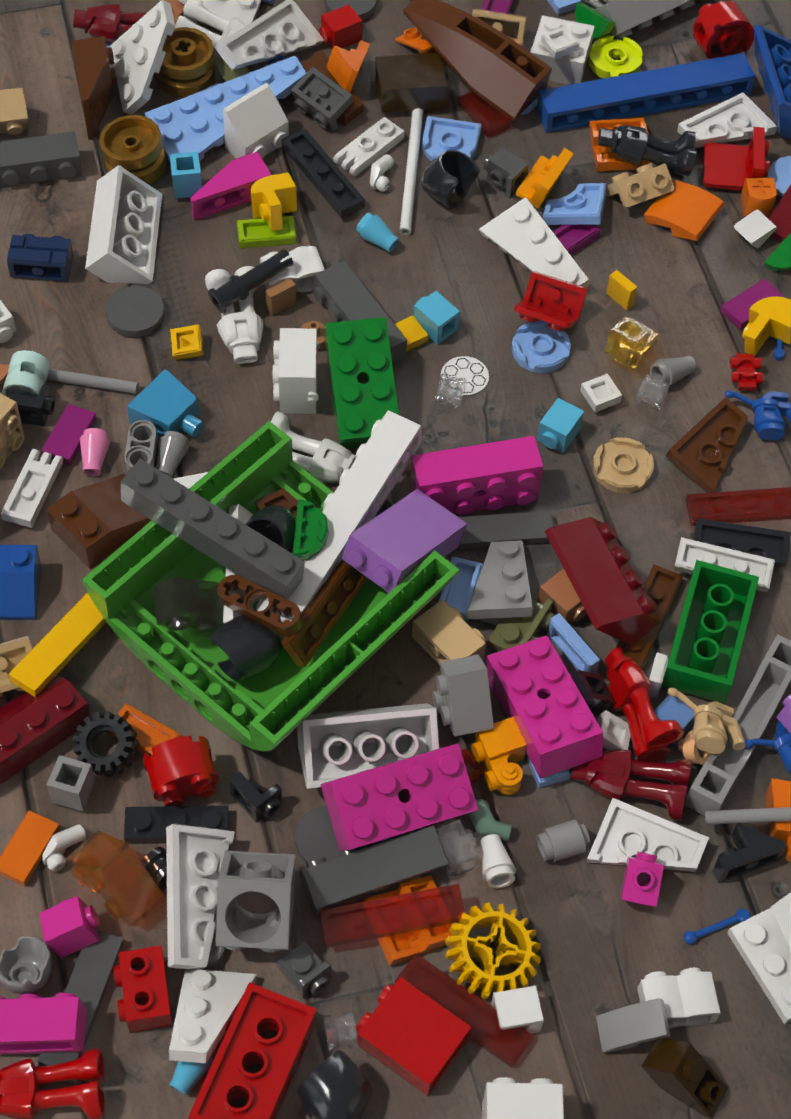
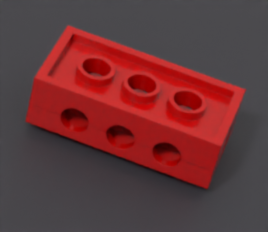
[188,982,317,1119]

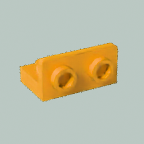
[515,147,574,209]

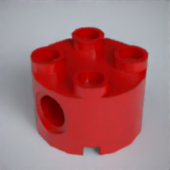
[693,1,754,59]
[143,735,219,806]

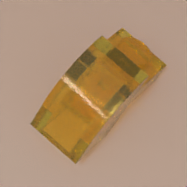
[605,315,660,369]

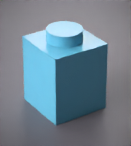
[170,152,202,199]
[414,291,460,345]
[537,398,584,453]

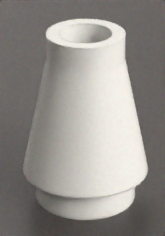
[481,834,516,888]

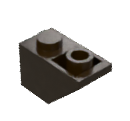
[641,1038,728,1118]

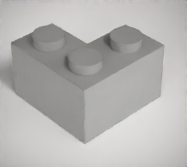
[432,654,494,737]

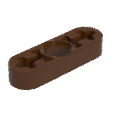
[218,575,304,636]

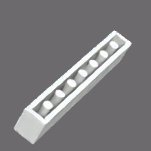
[257,410,422,638]

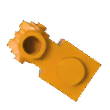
[471,717,527,795]

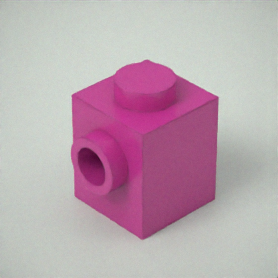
[620,851,664,907]
[39,896,100,958]

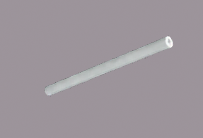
[399,108,423,235]

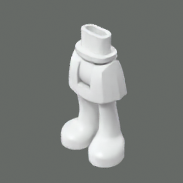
[175,0,262,63]
[205,266,263,364]
[271,411,356,484]

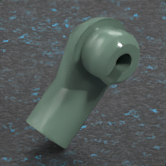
[469,799,512,841]

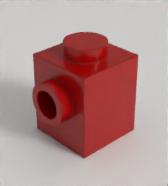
[319,4,362,49]

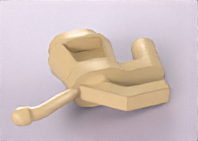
[667,688,746,754]

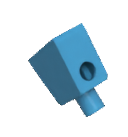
[127,369,204,438]

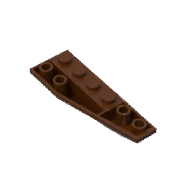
[403,0,552,121]

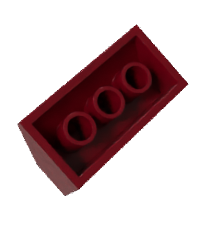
[545,517,661,645]
[0,675,91,784]

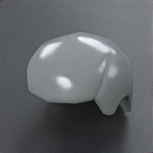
[0,936,53,994]

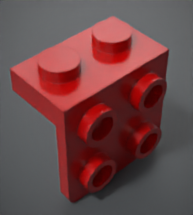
[703,127,769,191]
[514,271,589,331]

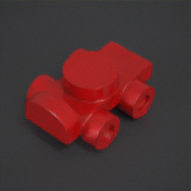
[730,353,763,391]

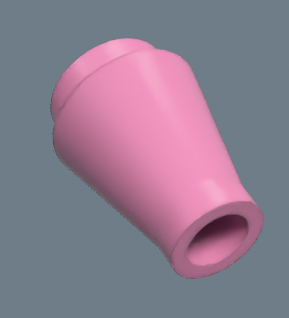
[80,428,110,476]

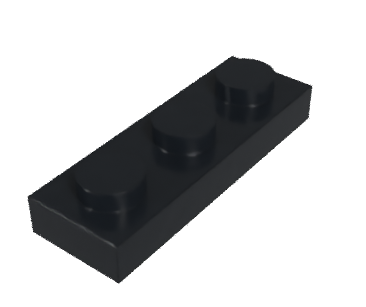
[124,805,229,844]

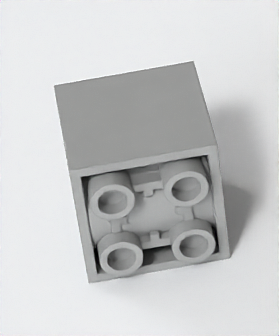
[216,851,296,952]

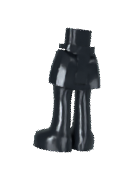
[598,125,696,177]

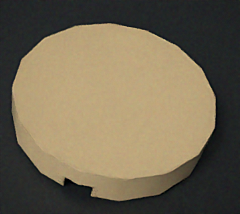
[593,437,654,493]

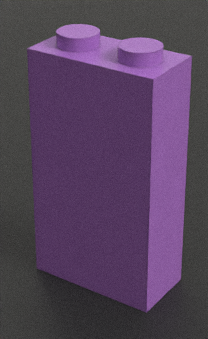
[342,489,467,593]

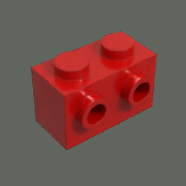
[113,945,173,1033]

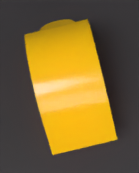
[251,172,297,231]
[742,297,791,357]

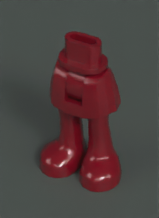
[73,4,146,43]
[571,750,692,821]

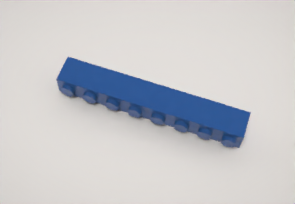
[536,53,755,133]

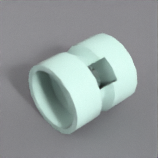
[2,350,50,398]

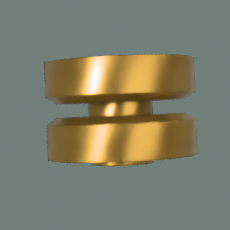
[156,27,216,98]
[99,115,167,185]

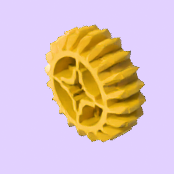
[445,902,541,999]

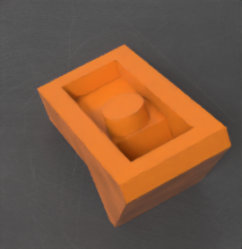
[327,40,370,93]

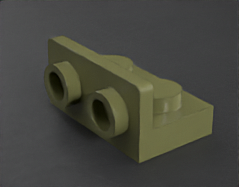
[487,598,555,652]

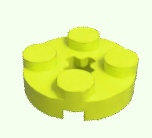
[588,36,643,79]

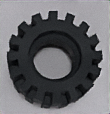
[73,711,139,777]

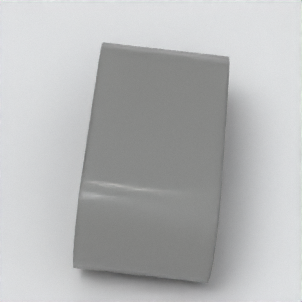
[125,420,158,473]

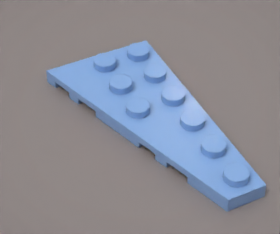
[145,55,306,164]

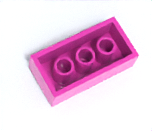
[409,436,543,515]
[487,635,603,779]
[320,743,478,851]

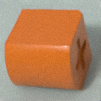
[740,178,777,218]

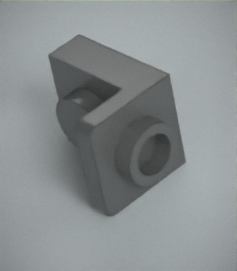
[277,941,331,999]

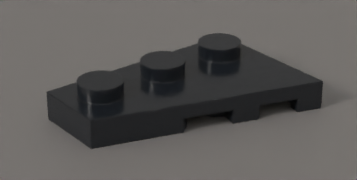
[688,518,791,580]

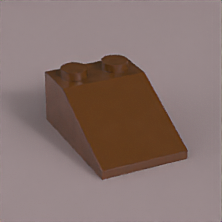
[71,36,117,140]
[46,474,151,569]

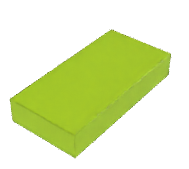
[237,216,297,249]

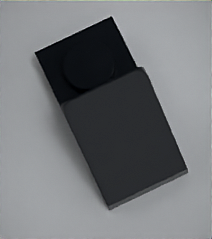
[712,823,787,883]

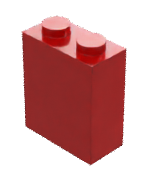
[356,977,472,1096]

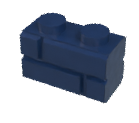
[7,234,73,282]

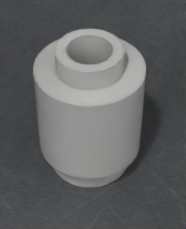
[536,819,590,862]

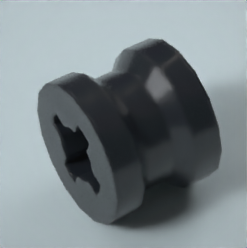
[137,846,167,891]

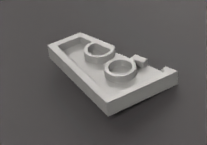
[467,540,533,620]

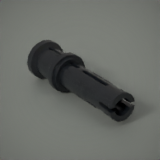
[208,249,294,313]

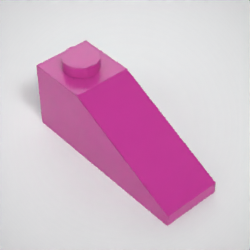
[190,152,271,221]

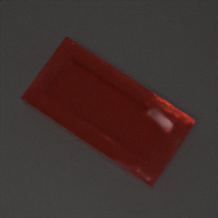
[458,91,511,138]

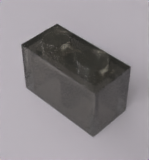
[154,577,224,633]

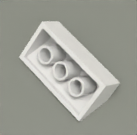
[85,165,162,284]
[297,703,439,789]

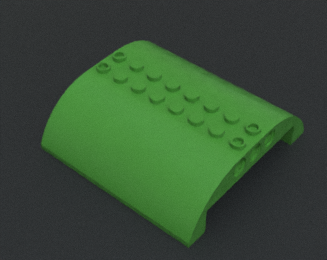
[82,421,460,751]

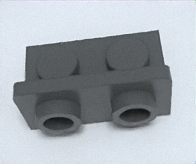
[291,67,354,132]

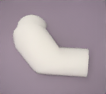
[370,154,394,192]
[42,824,86,872]

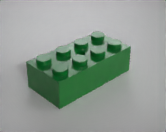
[324,317,399,449]
[661,560,759,704]

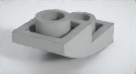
[596,998,670,1054]

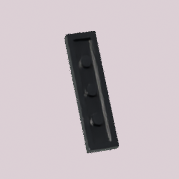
[282,129,365,218]

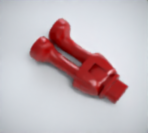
[605,647,684,762]
[0,1048,105,1119]

